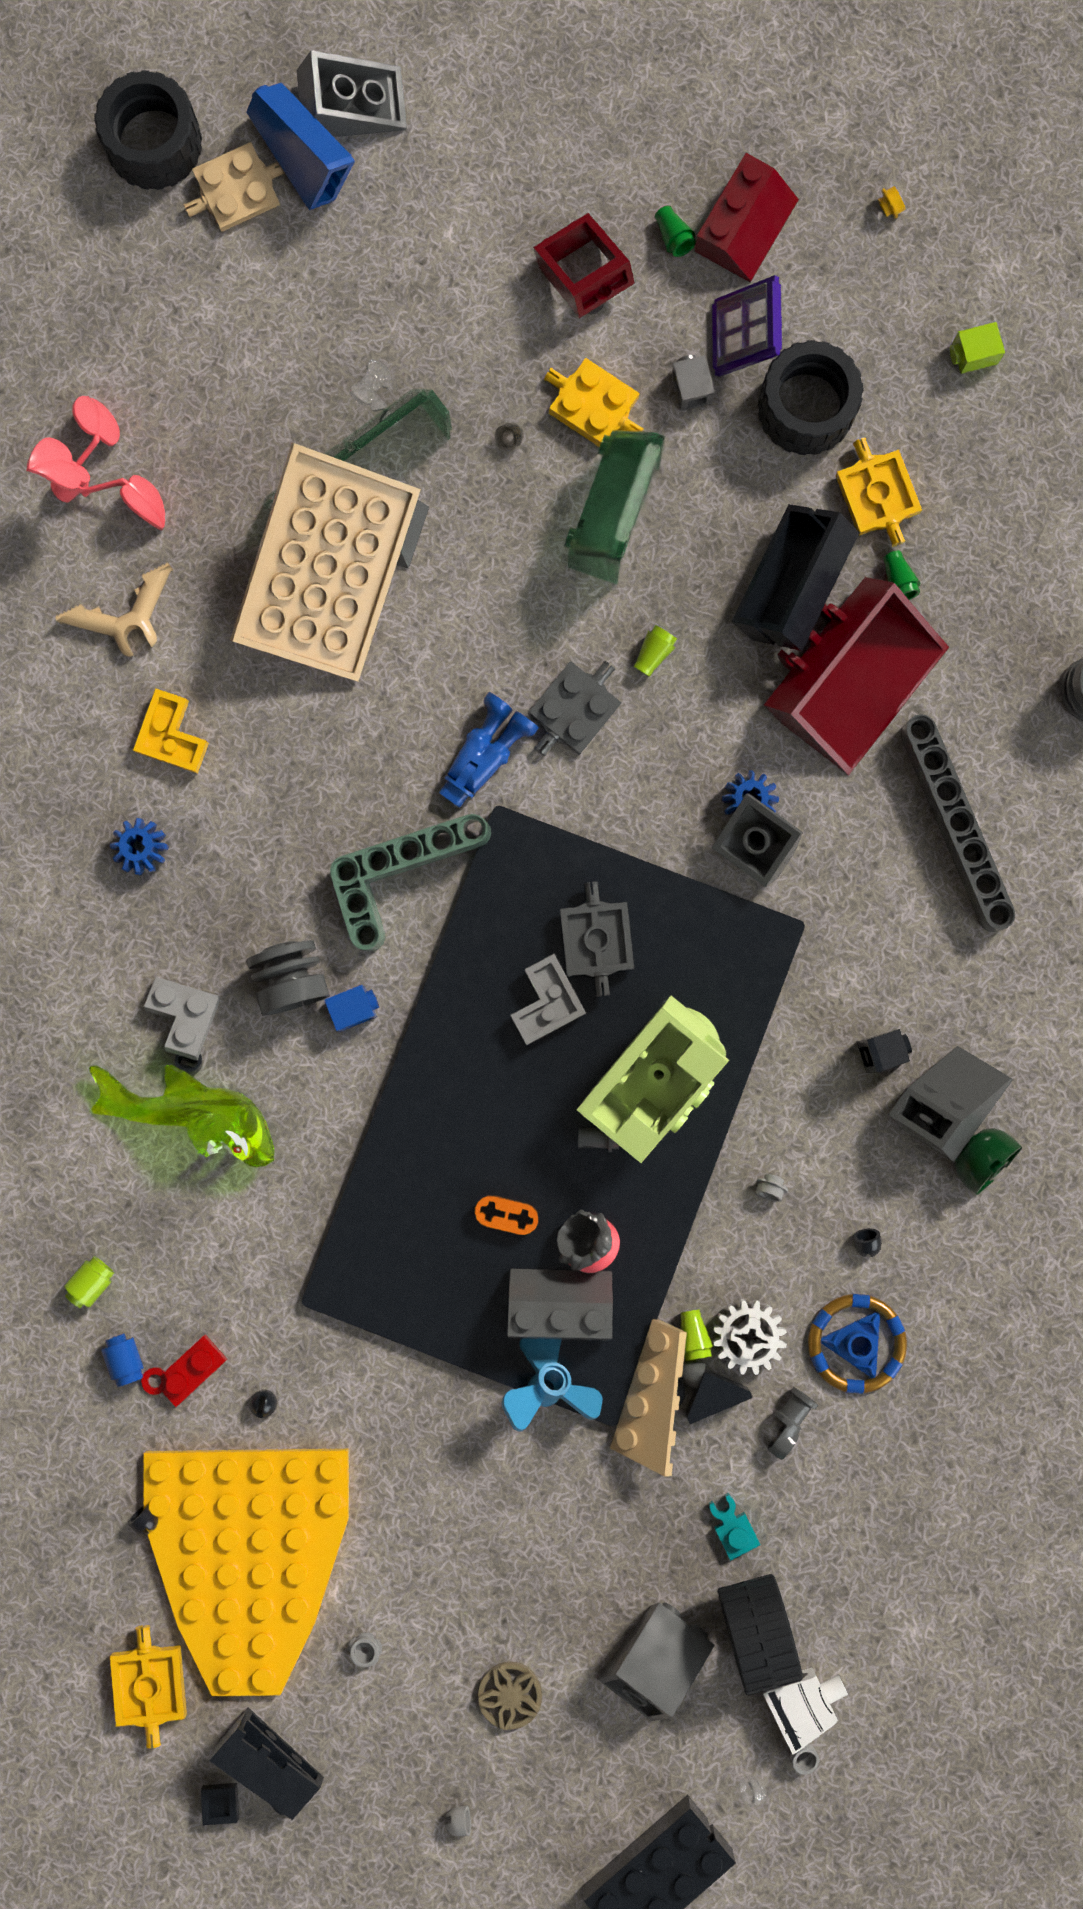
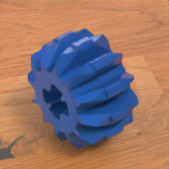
[721,770,779,815]
[110,818,169,875]

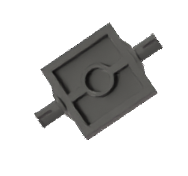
[528,661,621,756]
[560,882,634,997]

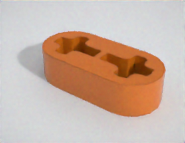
[475,1195,538,1235]

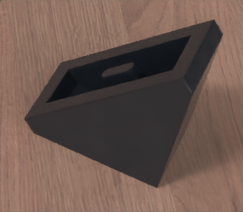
[685,1369,753,1424]

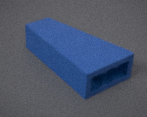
[246,83,355,210]

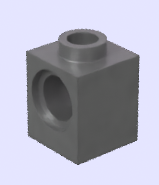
[671,355,715,411]

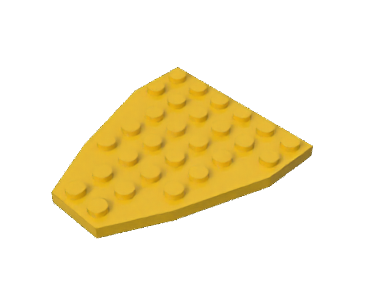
[144,1448,349,1696]

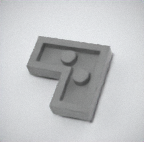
[511,954,586,1045]
[144,977,220,1061]

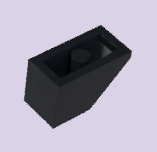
[856,1029,912,1073]

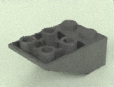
[888,1046,1013,1162]

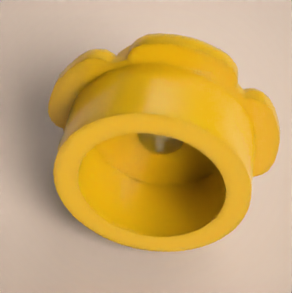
[878,186,906,218]

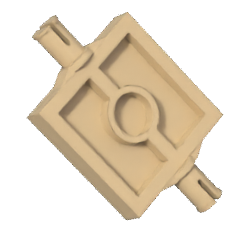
[184,142,285,232]

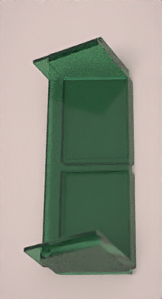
[264,389,452,512]

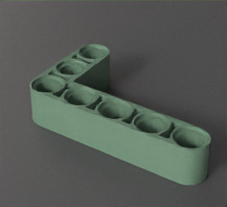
[330,814,491,951]

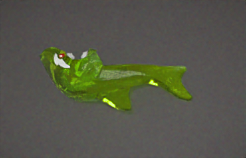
[89,1065,274,1167]

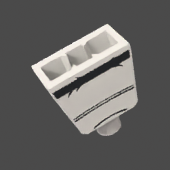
[763,1668,848,1755]

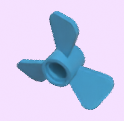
[502,1339,603,1432]

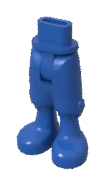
[439,692,539,808]

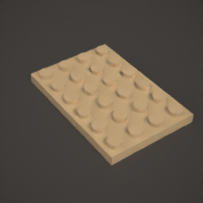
[230,443,421,682]

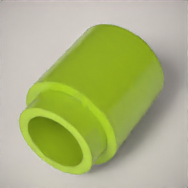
[64,1256,115,1308]

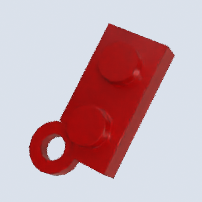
[141,1334,228,1407]

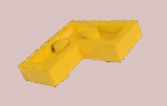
[133,688,209,774]

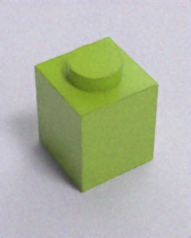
[950,322,1005,374]

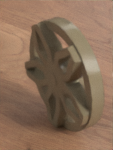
[478,1661,542,1730]

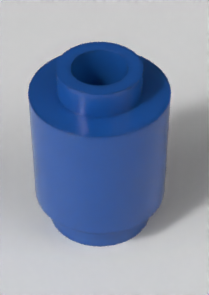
[101,1333,144,1387]

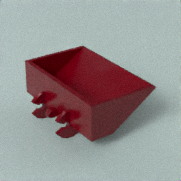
[764,577,949,776]

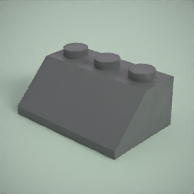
[508,1269,613,1341]

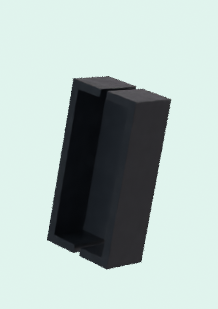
[731,504,859,651]
[583,1794,736,1909]

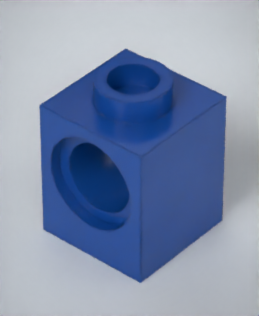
[324,985,380,1032]

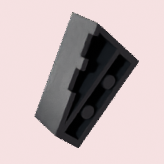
[209,1707,324,1820]

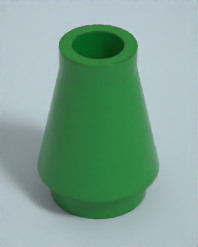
[654,205,696,257]
[883,550,921,600]

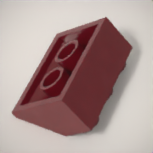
[694,153,799,283]

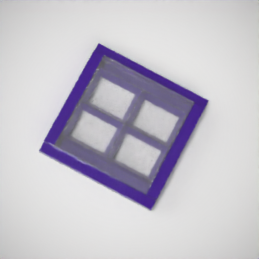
[712,275,782,377]

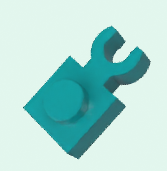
[709,1493,761,1561]

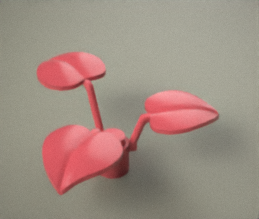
[26,396,165,531]

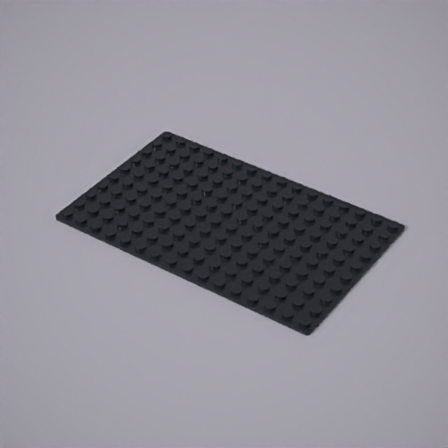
[302,806,805,1426]

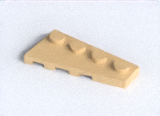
[610,1319,687,1477]

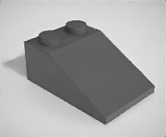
[296,50,407,137]

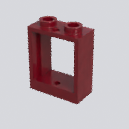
[533,213,635,318]

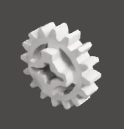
[712,1299,787,1375]

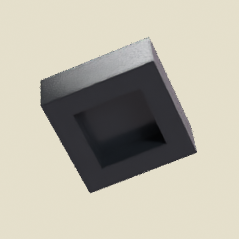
[201,1783,239,1826]

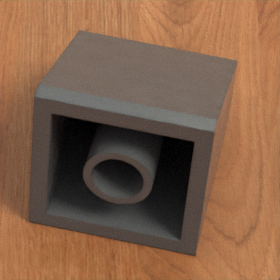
[597,1603,715,1721]

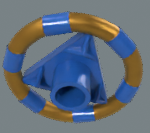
[808,1294,907,1394]

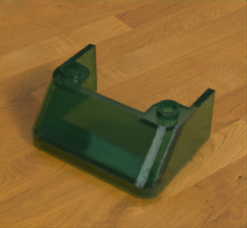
[564,430,666,585]

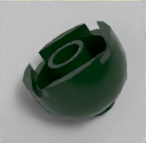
[955,1128,1022,1195]

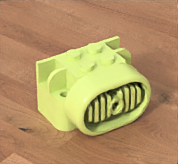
[577,996,729,1163]

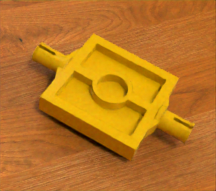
[544,358,644,449]
[835,438,922,547]
[110,1625,187,1748]

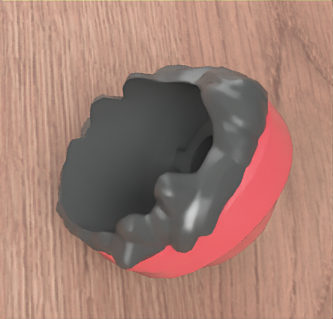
[556,1210,620,1273]

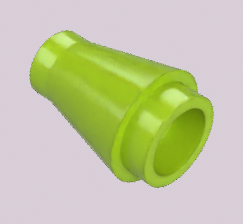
[633,625,677,677]
[680,1309,713,1361]

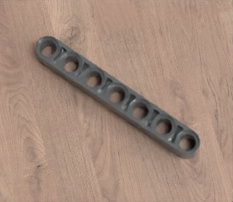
[901,714,1015,932]

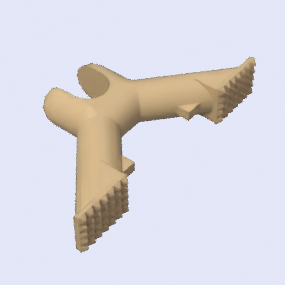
[55,563,173,657]

